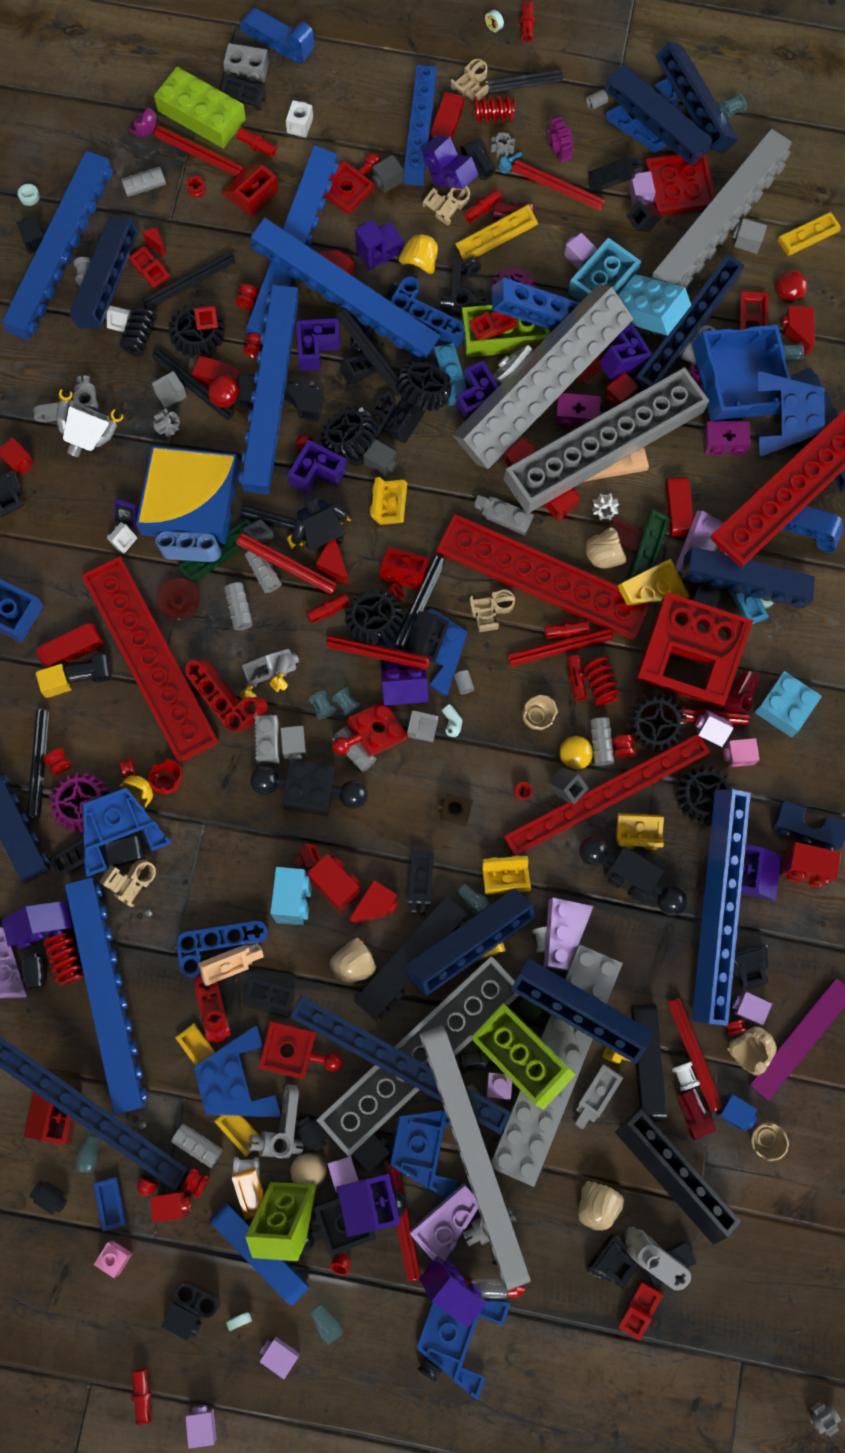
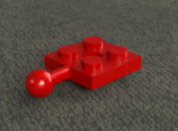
[324,153,381,215]
[332,701,408,757]
[259,1022,343,1080]

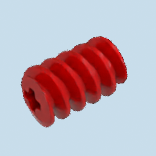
[473,95,514,123]
[584,656,621,706]
[43,933,84,986]

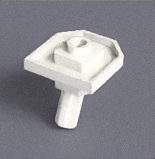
[493,345,533,385]

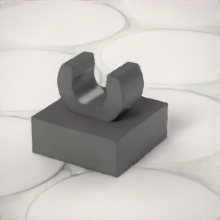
[243,519,274,544]

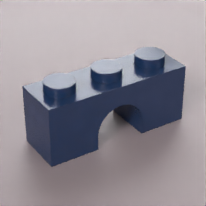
[771,800,845,851]

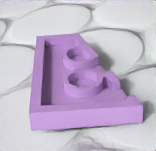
[675,511,723,575]
[544,898,593,971]
[0,927,27,998]
[409,1183,478,1261]

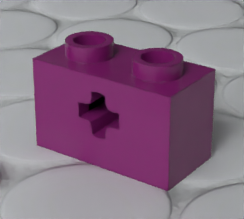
[555,393,601,428]
[703,421,751,456]

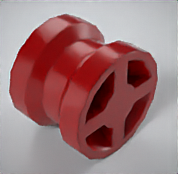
[235,284,259,310]
[243,333,263,359]
[612,735,636,758]
[43,748,72,776]
[182,1168,210,1199]

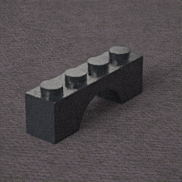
[236,374,324,422]

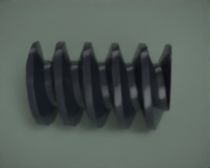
[119,308,157,357]

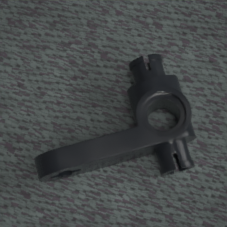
[441,254,487,317]

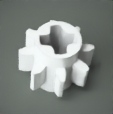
[592,493,619,521]

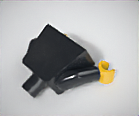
[287,495,351,551]

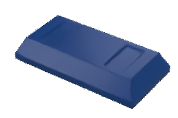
[93,1177,127,1231]

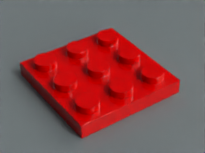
[645,155,716,215]

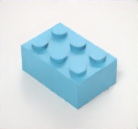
[568,238,641,302]
[618,274,691,336]
[271,867,312,925]

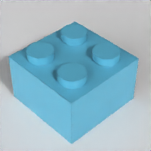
[755,671,822,738]

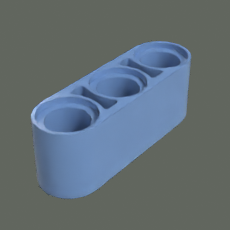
[155,531,221,562]

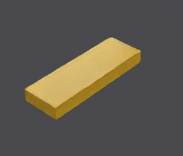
[777,212,841,256]

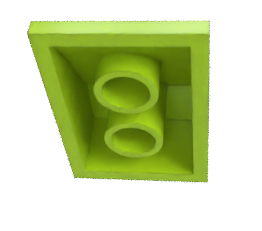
[245,1182,316,1261]

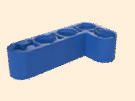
[240,8,314,64]
[391,277,464,347]
[783,507,843,553]
[177,921,269,978]

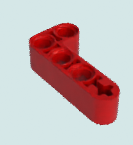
[185,660,267,732]

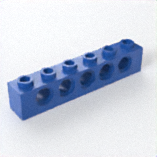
[404,65,437,186]
[492,277,581,330]

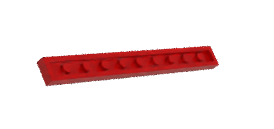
[504,734,711,856]

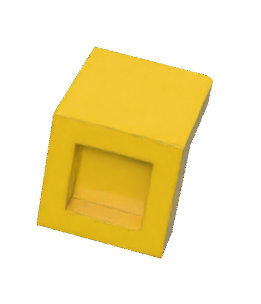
[36,664,72,698]

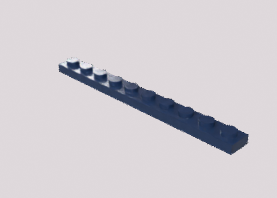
[290,995,511,1135]
[0,1036,189,1190]

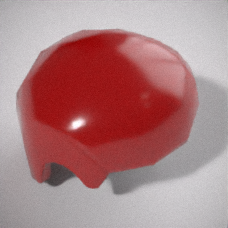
[775,270,808,303]
[208,375,240,408]
[148,759,182,795]

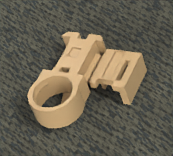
[451,59,489,101]
[422,186,470,225]
[469,590,515,632]
[99,859,156,907]

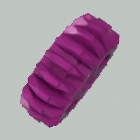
[49,772,109,833]

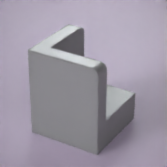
[152,371,187,409]
[407,710,438,742]

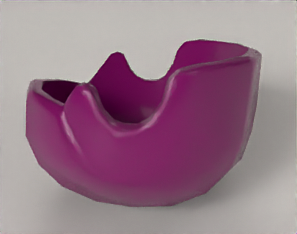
[128,107,157,138]

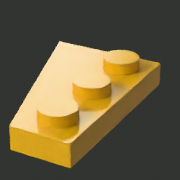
[617,559,690,605]

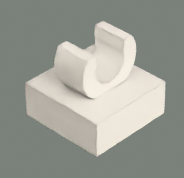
[107,306,130,332]
[107,523,137,554]

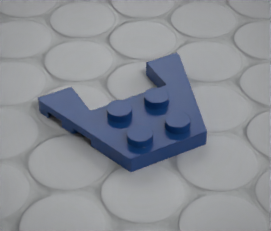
[605,78,683,153]
[757,371,825,456]
[378,608,467,698]
[82,788,171,877]
[194,1026,281,1118]
[388,1110,459,1199]
[417,1300,511,1400]

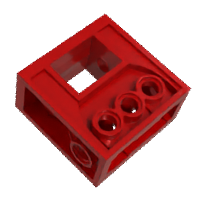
[635,592,753,708]

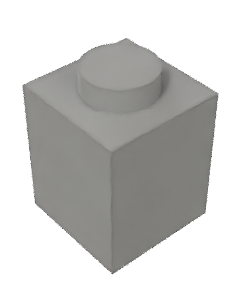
[733,218,767,254]
[281,726,307,761]

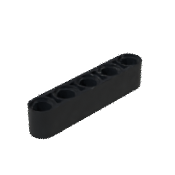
[631,1004,667,1122]

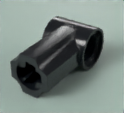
[460,138,496,181]
[65,655,111,683]

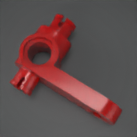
[194,975,231,1042]

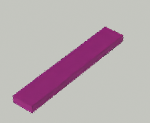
[749,978,845,1101]

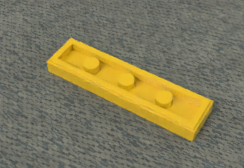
[455,204,538,261]

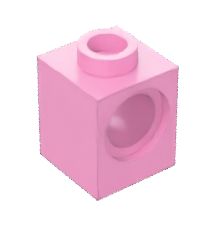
[723,738,760,767]
[94,1240,133,1278]

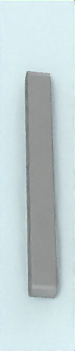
[420,1025,530,1291]

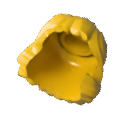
[399,234,438,274]

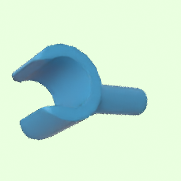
[499,151,522,174]

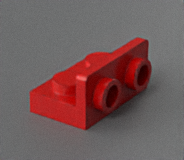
[379,547,429,590]

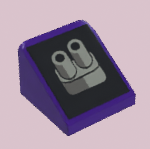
[114,499,139,527]

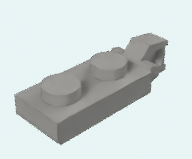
[474,495,534,535]
[574,1064,623,1129]

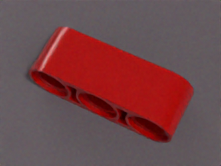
[429,92,465,142]
[665,477,693,537]
[36,623,103,669]

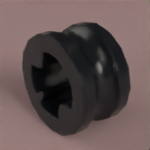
[461,256,482,277]
[418,1358,442,1382]

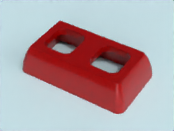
[740,291,769,330]

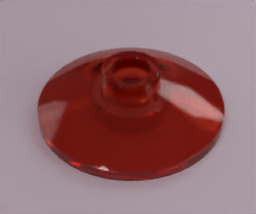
[156,578,200,620]

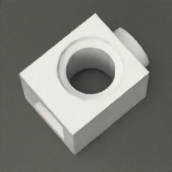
[286,100,313,138]

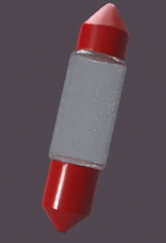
[464,1277,526,1299]

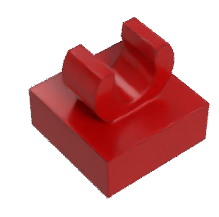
[293,844,321,869]

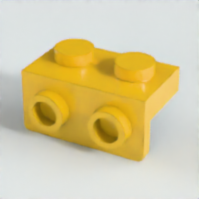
[370,477,408,525]
[616,813,664,850]
[482,856,531,895]

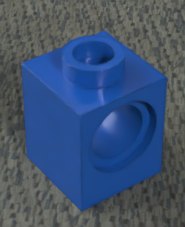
[717,1094,757,1131]

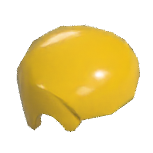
[559,735,593,770]
[120,775,153,809]

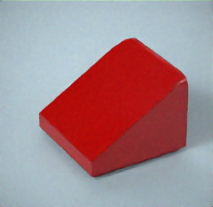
[142,227,166,256]
[194,305,218,330]

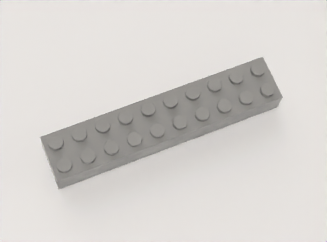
[652,129,792,288]
[452,284,634,469]
[504,367,709,514]
[490,945,623,1187]
[317,956,519,1157]

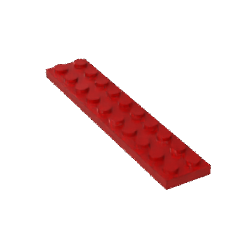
[710,410,845,568]
[436,514,651,641]
[81,556,219,764]

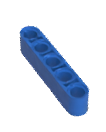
[209,1201,310,1306]

